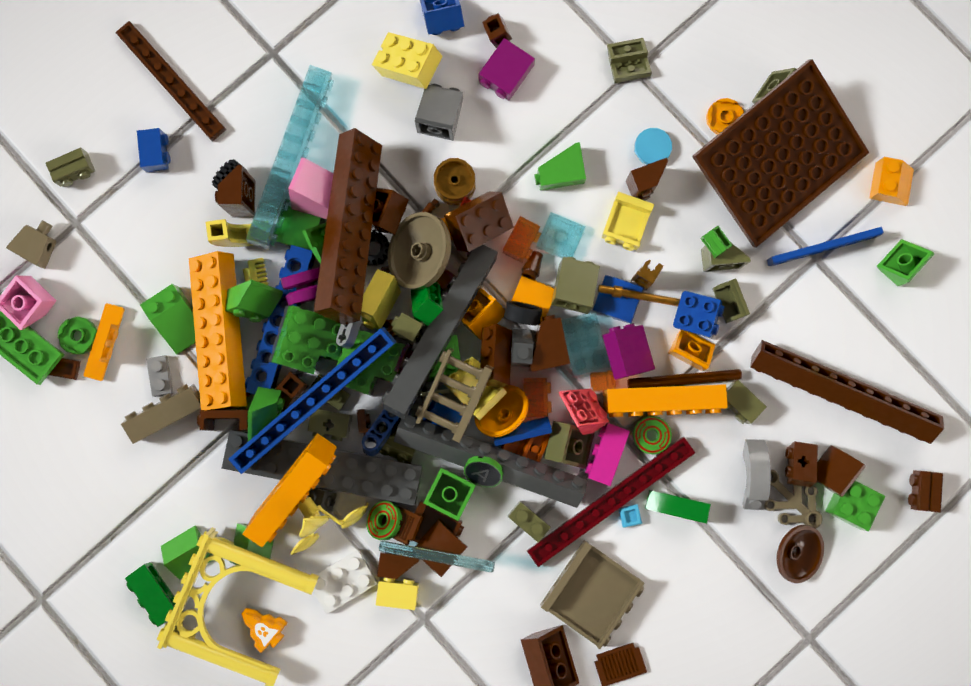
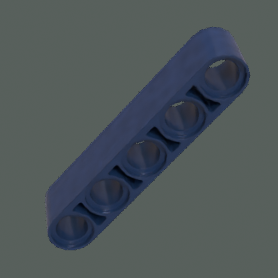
[362,387,424,456]

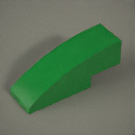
[645,490,711,524]

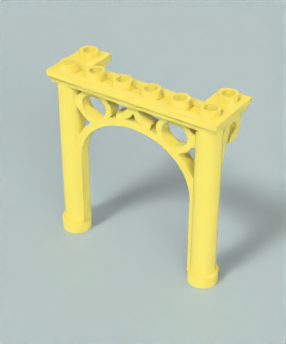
[157,527,319,686]

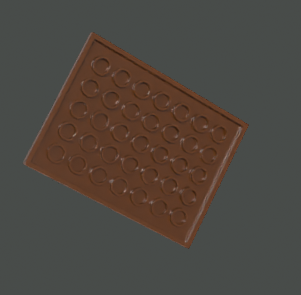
[692,59,869,248]

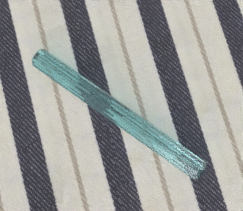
[379,541,495,572]

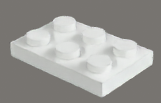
[313,549,378,614]

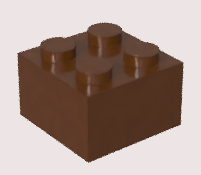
[372,188,409,235]

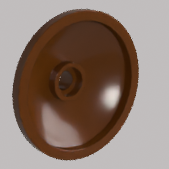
[776,525,824,583]

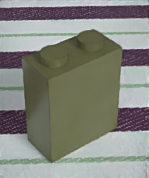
[551,257,600,314]

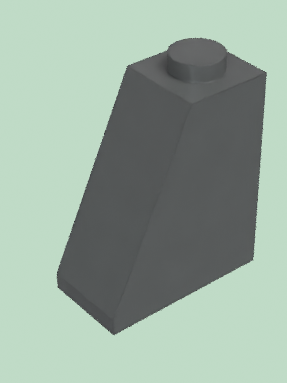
[511,328,533,367]

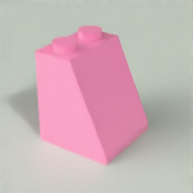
[288,158,333,219]

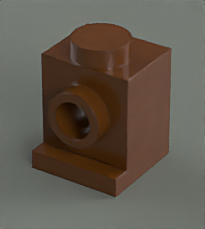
[482,13,512,48]

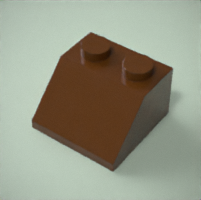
[626,158,668,201]

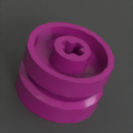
[280,267,320,306]

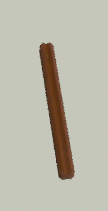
[627,369,742,388]

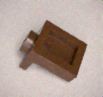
[357,409,380,436]

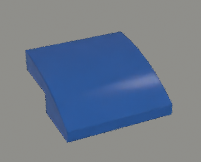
[593,275,644,324]

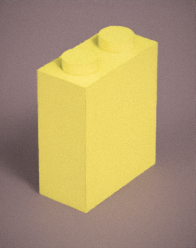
[361,269,401,330]

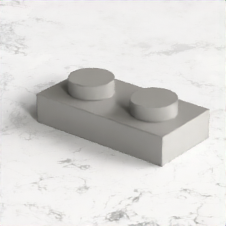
[146,355,173,397]

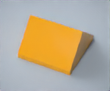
[668,330,715,371]

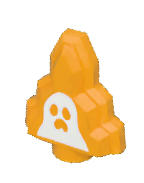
[241,608,288,653]

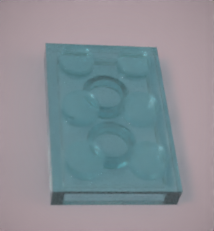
[561,311,611,377]

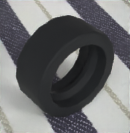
[504,301,542,326]

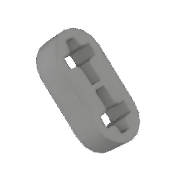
[336,316,362,349]

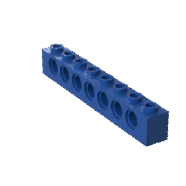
[245,245,316,395]

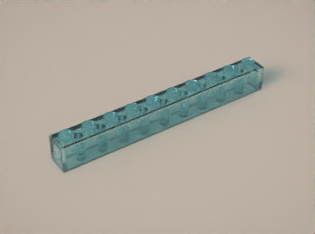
[246,65,334,250]

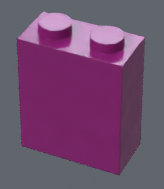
[479,38,535,100]
[602,323,655,380]

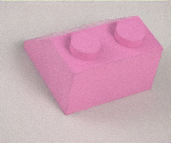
[0,275,57,330]

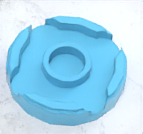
[634,128,672,165]

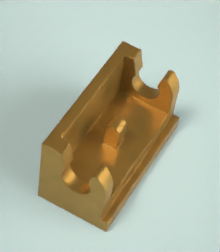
[631,260,664,290]

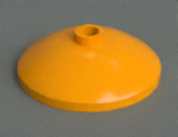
[474,385,529,437]

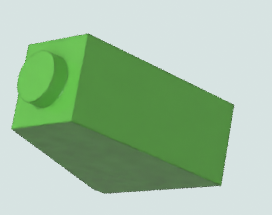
[534,142,586,191]

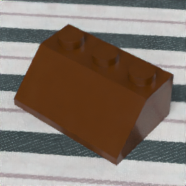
[215,165,256,217]
[521,625,579,686]

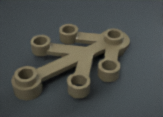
[764,470,822,528]

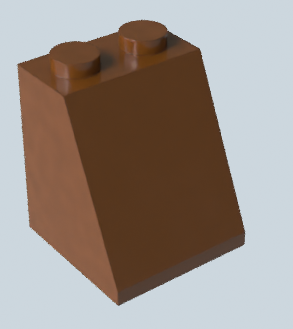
[529,315,570,372]

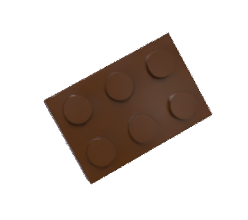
[444,191,514,252]

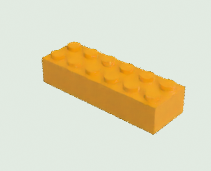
[603,384,727,417]
[242,433,337,547]

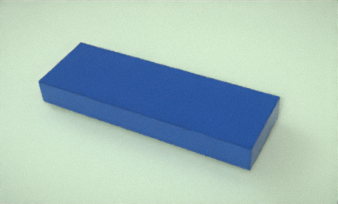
[493,416,552,446]

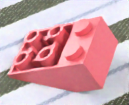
[558,389,609,435]

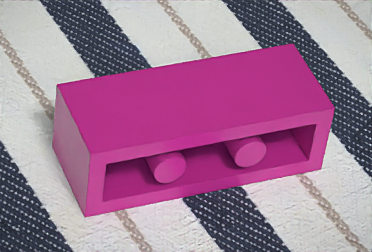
[585,423,630,486]

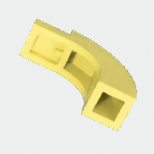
[206,219,272,247]

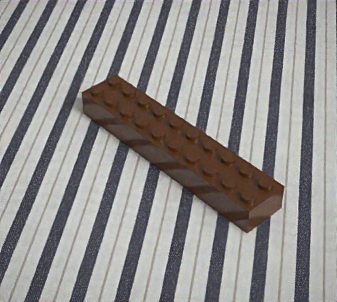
[314,128,382,325]

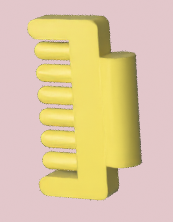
[243,258,269,285]

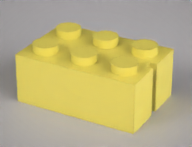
[372,32,443,89]

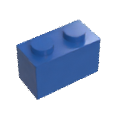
[137,128,171,172]

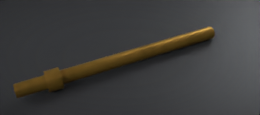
[598,285,680,306]

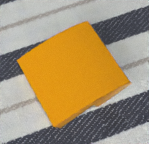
[512,275,554,321]

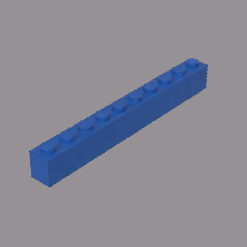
[228,327,397,474]

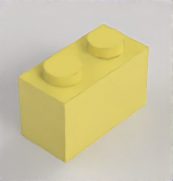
[376,578,419,610]

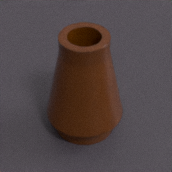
[521,251,543,280]

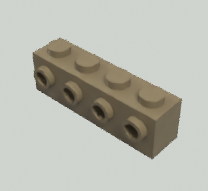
[121,384,201,444]

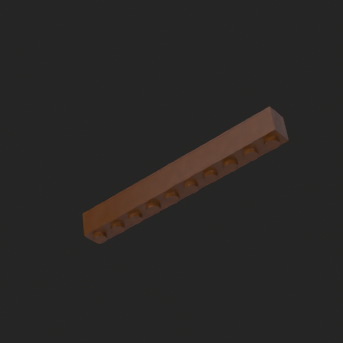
[750,340,944,444]

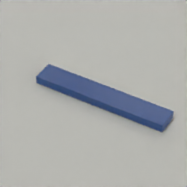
[767,227,884,267]

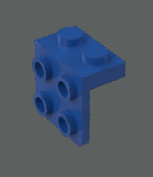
[673,291,725,339]

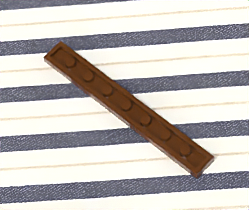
[115,21,226,142]

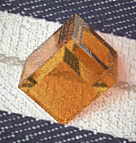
[590,370,616,392]

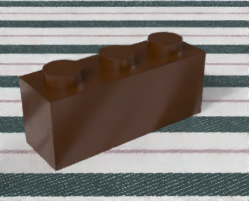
[480,324,512,389]

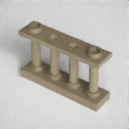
[415,348,494,443]

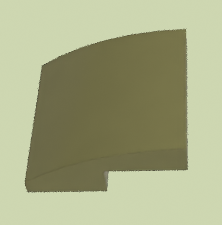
[607,38,652,83]

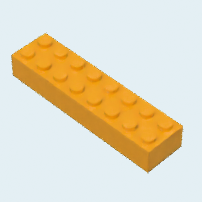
[189,251,247,410]

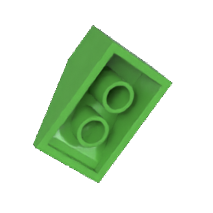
[140,284,196,355]

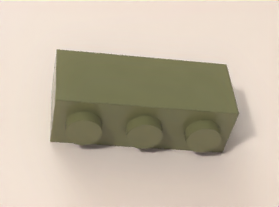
[391,313,424,345]

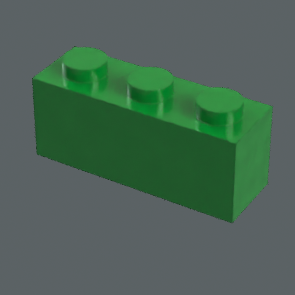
[411,282,443,326]
[125,562,176,627]

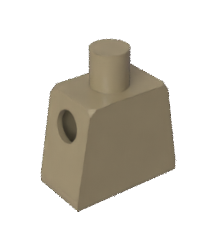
[6,220,56,269]

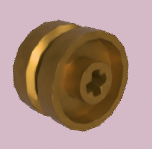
[434,158,476,205]

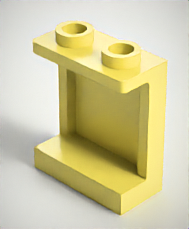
[601,192,654,251]
[444,357,507,420]

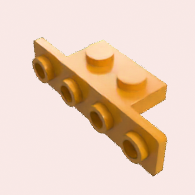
[84,303,125,381]

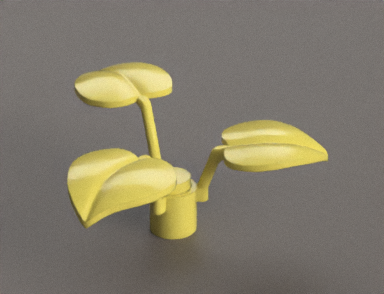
[290,497,369,555]

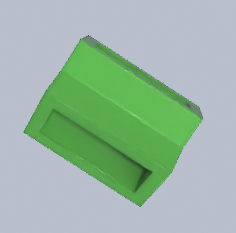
[700,226,733,258]

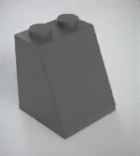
[415,84,463,141]

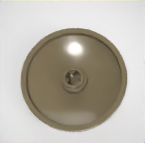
[388,212,451,290]

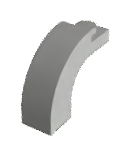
[742,439,771,510]

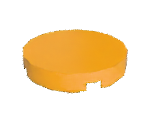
[706,98,744,135]

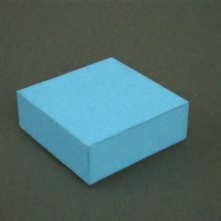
[618,504,642,528]

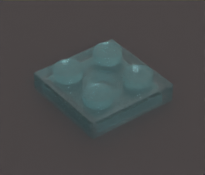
[536,212,586,258]

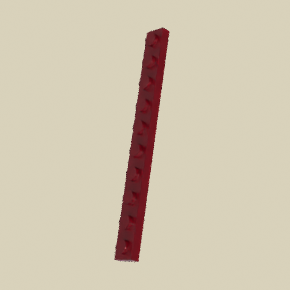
[527,437,696,567]

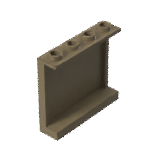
[540,540,645,649]

